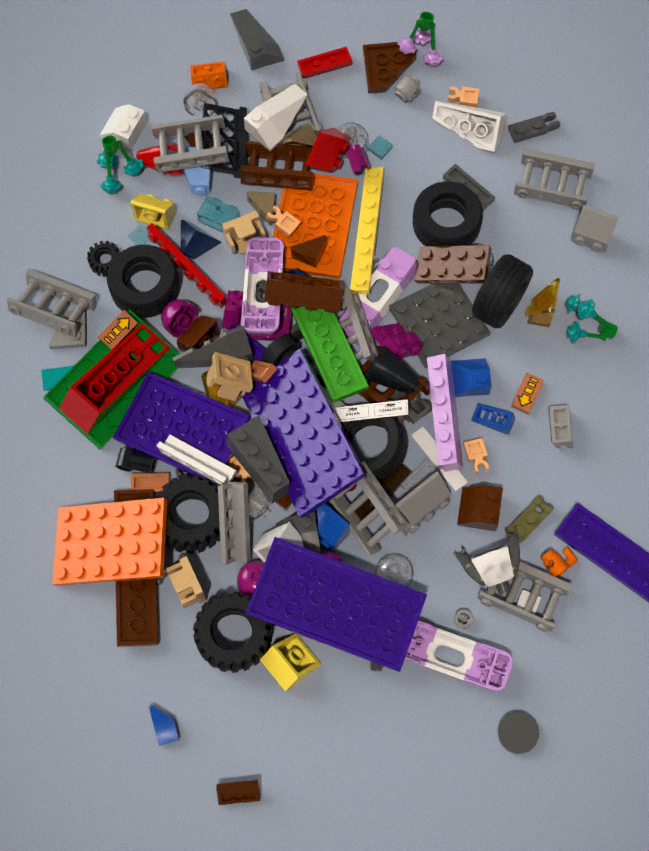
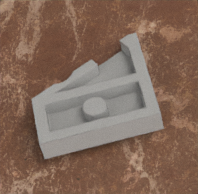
[49,310,86,349]

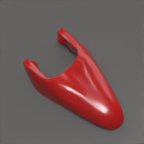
[136,143,184,176]

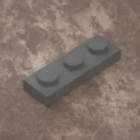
[443,164,495,211]

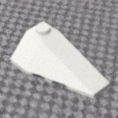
[244,84,308,151]
[432,101,508,152]

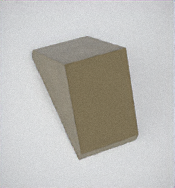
[283,123,317,147]
[247,191,276,226]

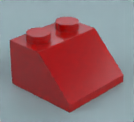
[306,128,351,172]

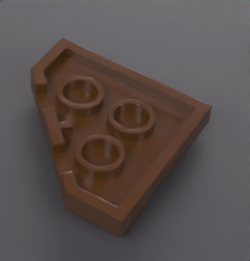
[363,41,416,93]

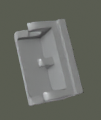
[549,405,573,449]

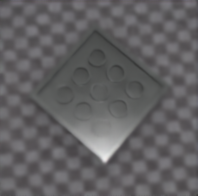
[389,283,491,369]

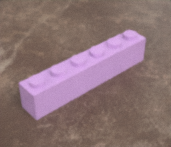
[427,354,463,472]

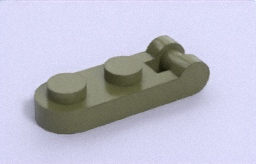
[508,495,554,543]

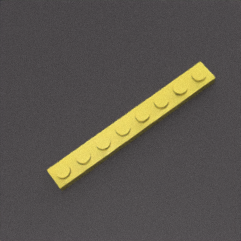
[350,167,385,294]

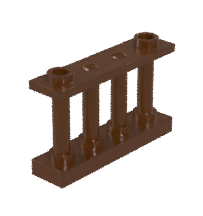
[240,141,313,190]
[358,346,430,424]

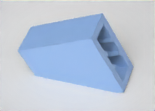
[176,147,212,195]

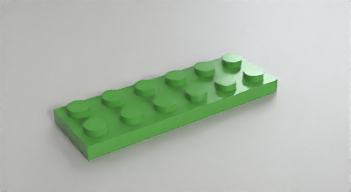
[290,306,369,403]

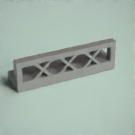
[218,482,251,565]

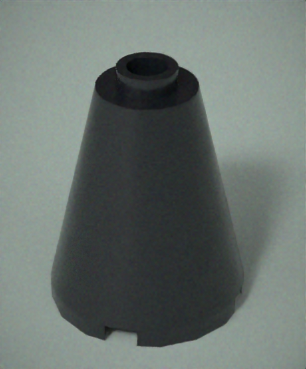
[365,346,420,395]

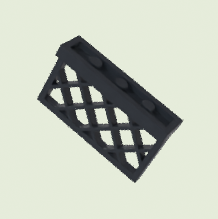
[201,103,247,178]

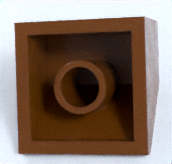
[177,315,220,352]
[457,485,503,532]

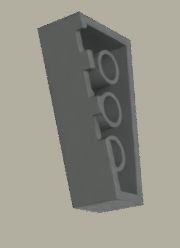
[226,415,290,504]

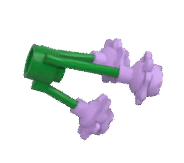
[397,11,444,67]

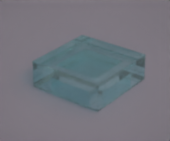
[368,135,393,160]
[128,224,151,245]

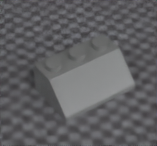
[395,471,451,536]

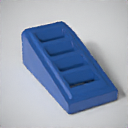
[471,403,515,435]

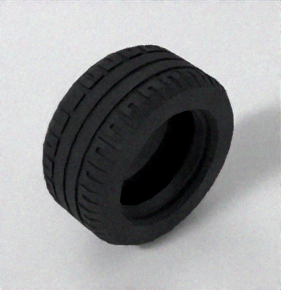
[340,416,408,481]

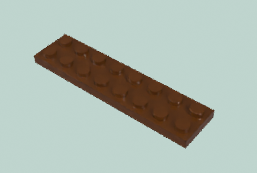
[114,489,158,647]

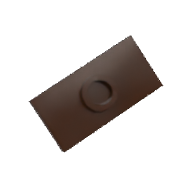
[216,780,260,805]

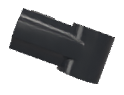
[115,447,156,473]

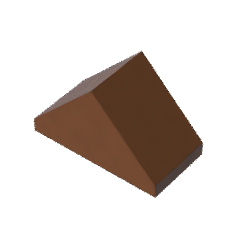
[290,235,327,268]

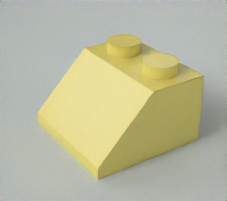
[130,194,176,230]
[260,633,321,691]

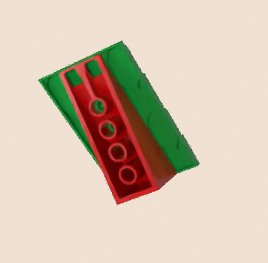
[43,309,179,450]

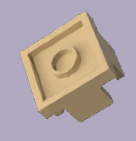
[222,211,266,255]
[207,352,253,401]
[166,556,207,608]

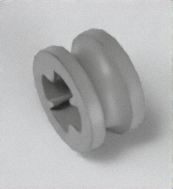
[454,610,473,629]

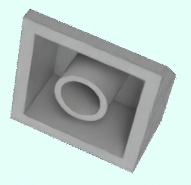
[570,205,619,253]

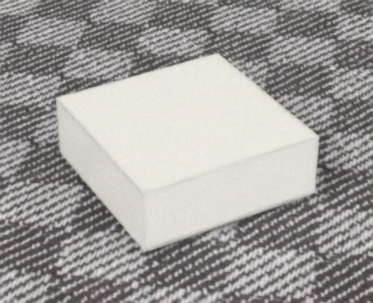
[516,590,541,615]

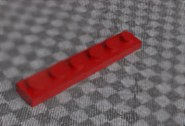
[147,223,226,309]

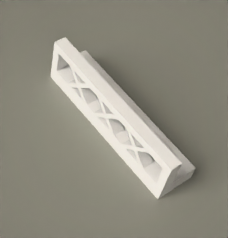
[157,435,237,485]

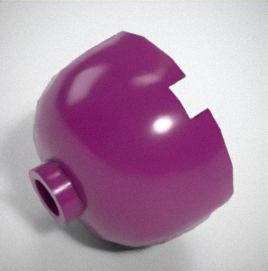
[161,299,199,338]
[237,561,264,597]

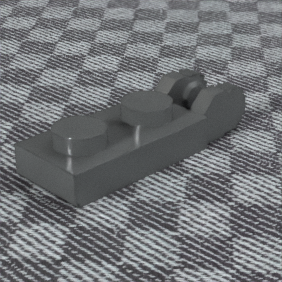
[508,112,560,143]

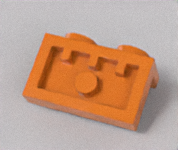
[190,61,228,91]

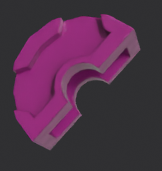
[346,144,371,174]
[221,290,243,329]

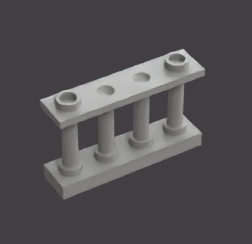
[259,72,323,144]
[151,115,229,173]
[514,148,595,209]
[7,269,96,337]
[335,288,379,361]
[329,461,409,556]
[477,562,572,632]

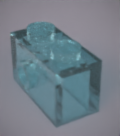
[197,196,240,232]

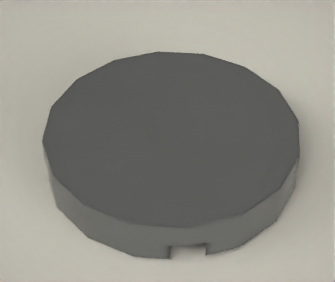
[498,712,539,754]

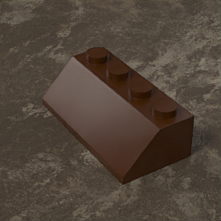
[264,271,343,313]

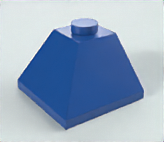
[451,358,492,397]
[317,504,349,551]

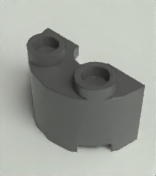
[390,391,432,424]

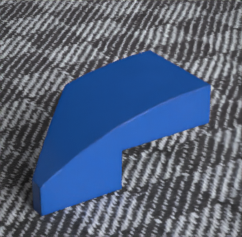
[149,705,179,746]

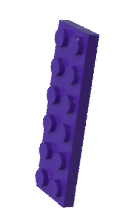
[554,503,649,602]

